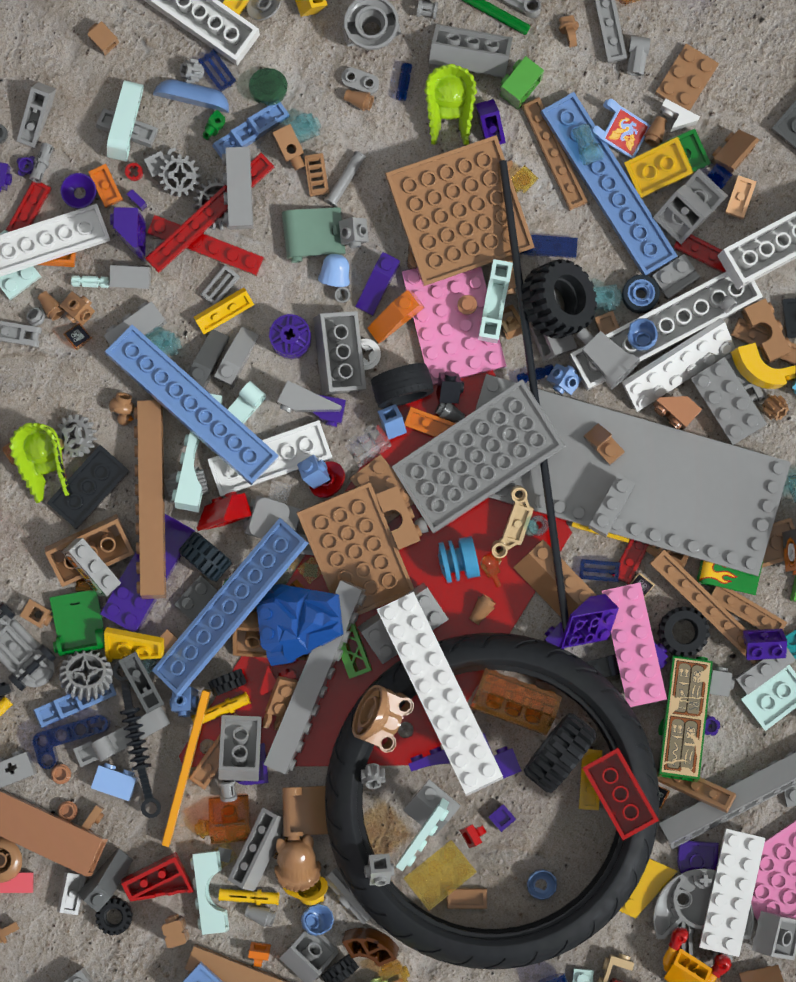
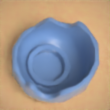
[627,318,658,351]
[527,869,557,900]
[301,904,334,936]

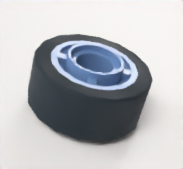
[621,275,660,314]

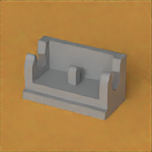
[109,265,152,289]

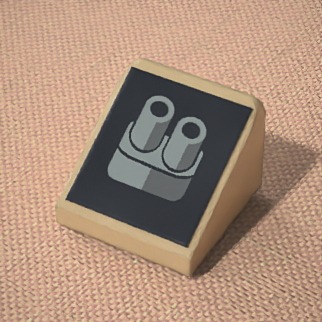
[629,572,655,598]

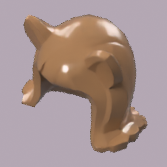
[274,835,322,892]

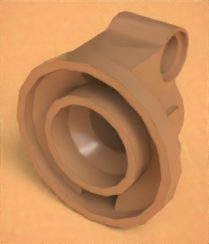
[352,685,414,753]

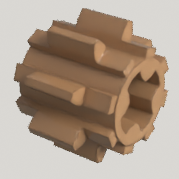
[762,395,789,421]

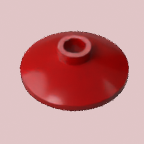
[309,461,345,498]

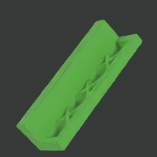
[341,624,372,679]

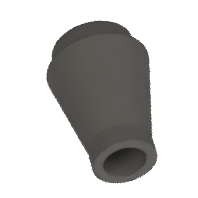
[435,403,465,423]

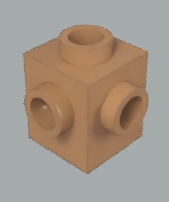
[59,291,95,326]

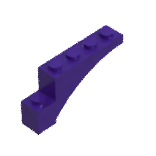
[408,733,522,779]

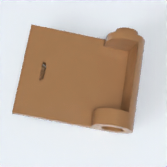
[282,786,328,840]

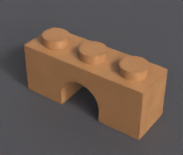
[741,298,792,364]
[376,485,423,550]

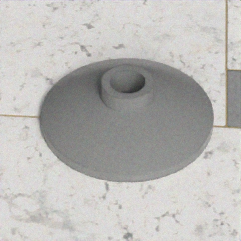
[247,0,282,21]

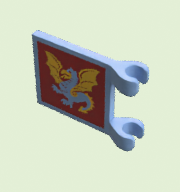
[589,99,651,159]

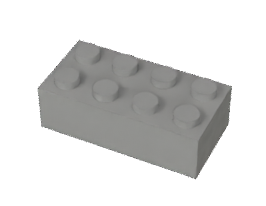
[691,357,767,445]
[358,583,449,664]

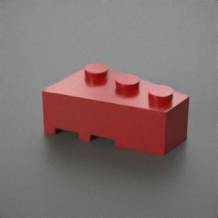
[121,852,194,902]

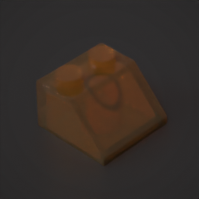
[209,795,251,844]

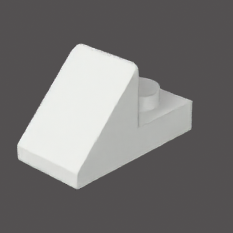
[660,99,700,132]

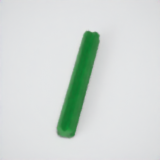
[462,0,530,35]

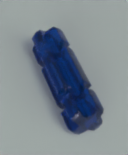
[396,63,412,101]
[517,364,554,383]

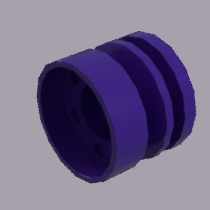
[269,314,312,360]

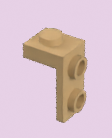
[597,953,634,982]

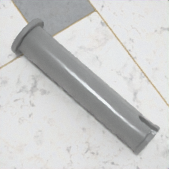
[324,151,366,207]

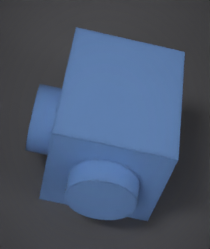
[377,404,407,440]
[297,454,330,489]

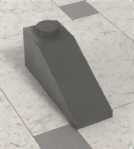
[188,329,230,389]
[118,652,164,714]
[78,847,133,912]

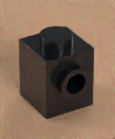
[436,371,464,404]

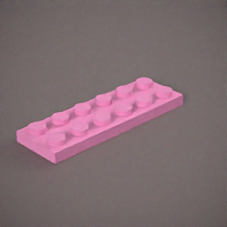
[602,582,667,707]

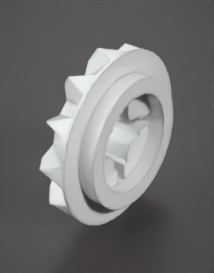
[361,339,381,370]

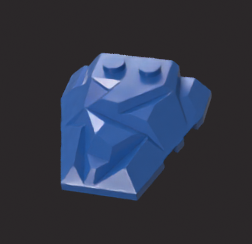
[257,584,343,666]

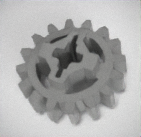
[158,154,201,197]
[55,414,97,457]

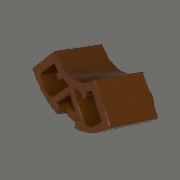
[342,927,399,967]

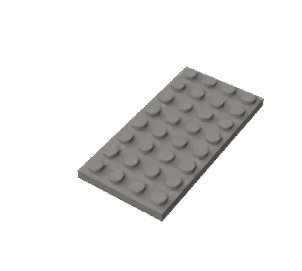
[392,379,566,533]

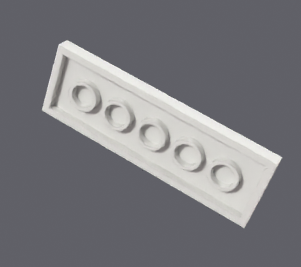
[0,204,110,277]
[622,319,736,412]
[207,420,332,497]
[699,828,765,957]

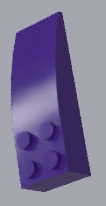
[100,514,195,633]

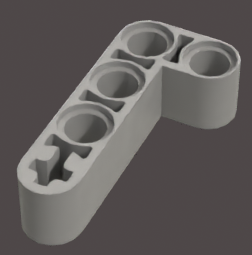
[90,706,171,762]

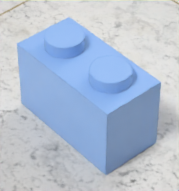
[91,762,139,801]

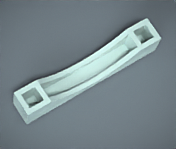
[172,393,223,513]

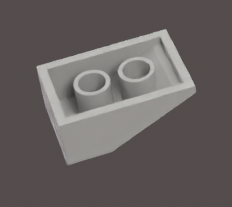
[218,715,262,781]

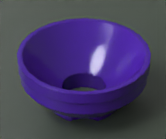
[60,173,97,209]

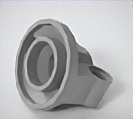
[342,0,401,50]

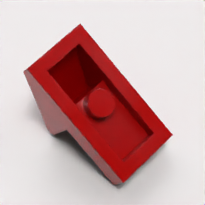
[260,665,297,696]

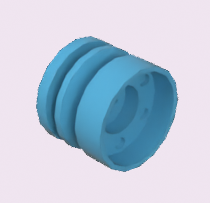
[438,536,480,583]

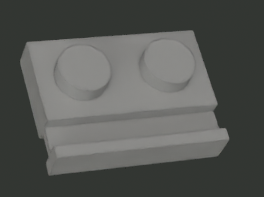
[652,254,700,300]

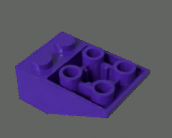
[559,594,619,649]

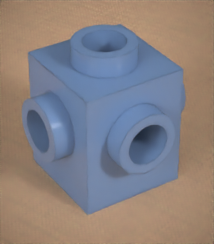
[546,363,582,395]
[170,687,200,717]

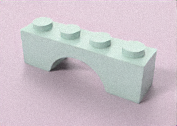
[478,259,513,344]
[190,850,229,935]

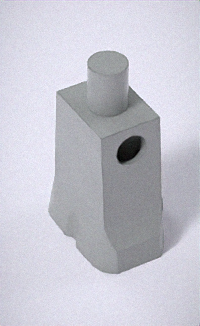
[577,328,640,390]

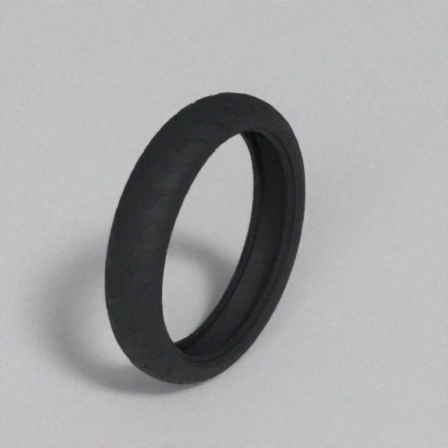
[325,633,659,970]

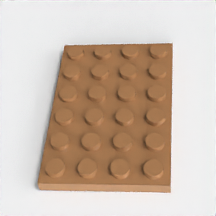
[296,482,414,615]

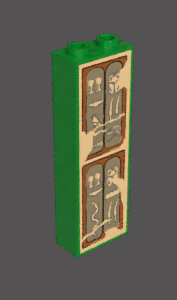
[657,654,713,782]

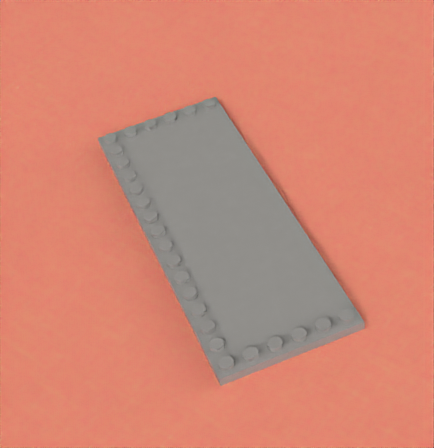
[475,374,791,577]

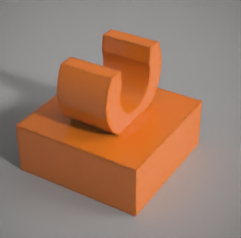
[248,942,271,967]

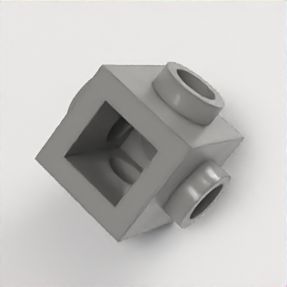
[339,217,369,248]
[364,854,394,886]

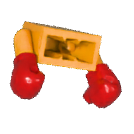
[662,927,732,982]

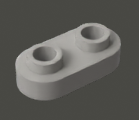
[341,68,379,95]

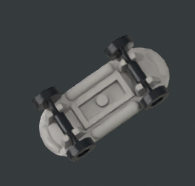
[0,601,57,691]

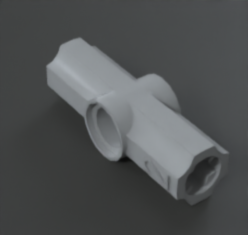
[325,868,371,924]

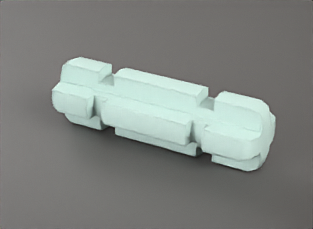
[71,275,110,288]

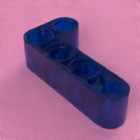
[32,715,110,769]

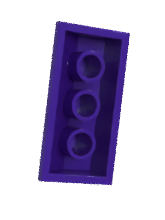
[110,207,146,261]

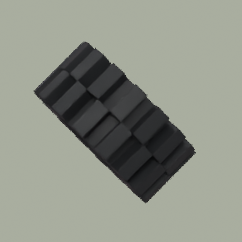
[208,669,247,697]
[95,898,133,936]
[321,954,359,982]

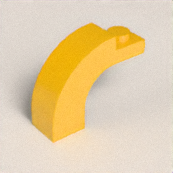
[731,343,796,389]

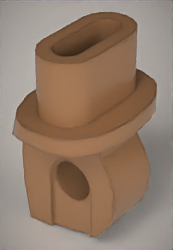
[559,15,579,48]
[0,922,20,944]

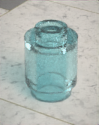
[528,515,549,536]

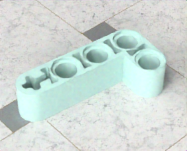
[107,80,144,162]
[201,381,266,454]

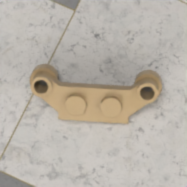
[491,485,534,558]

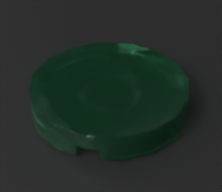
[249,68,288,106]

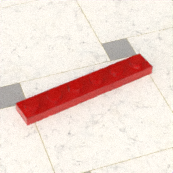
[147,215,264,276]

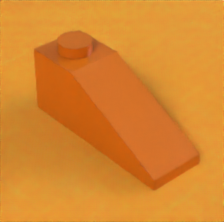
[367,290,425,344]

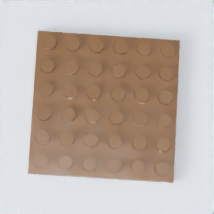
[385,135,535,286]

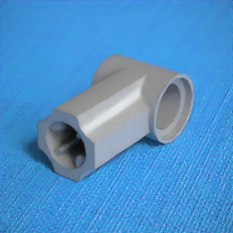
[503,0,541,18]
[627,35,651,77]

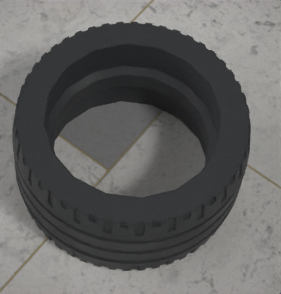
[371,363,434,408]

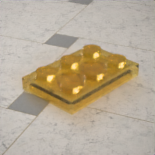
[403,840,477,910]

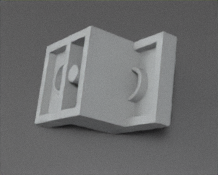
[653,169,728,244]

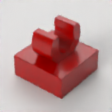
[459,824,487,848]

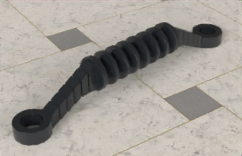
[113,662,161,818]

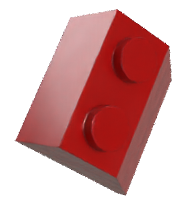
[197,491,252,531]

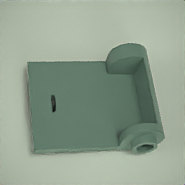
[282,207,346,263]

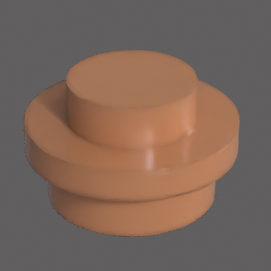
[457,295,477,315]
[51,764,71,784]
[58,801,78,821]

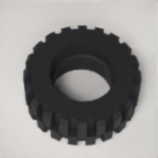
[521,259,597,339]
[524,713,597,793]

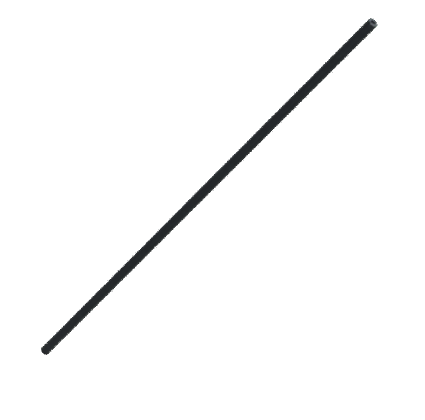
[499,160,569,633]

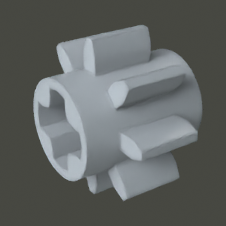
[180,58,204,84]
[361,763,386,789]

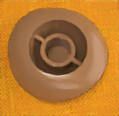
[0,837,22,883]

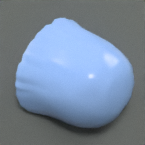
[318,254,350,287]

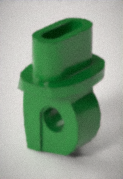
[202,110,225,140]

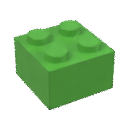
[500,56,544,110]

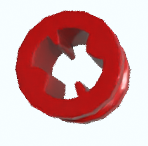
[125,163,143,181]

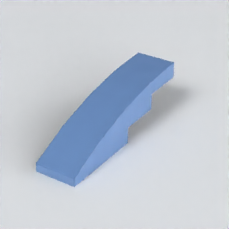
[212,100,290,159]
[33,682,117,728]

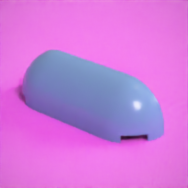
[153,79,229,113]

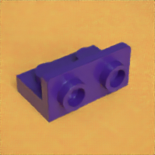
[742,629,787,660]

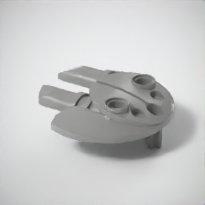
[653,869,754,964]

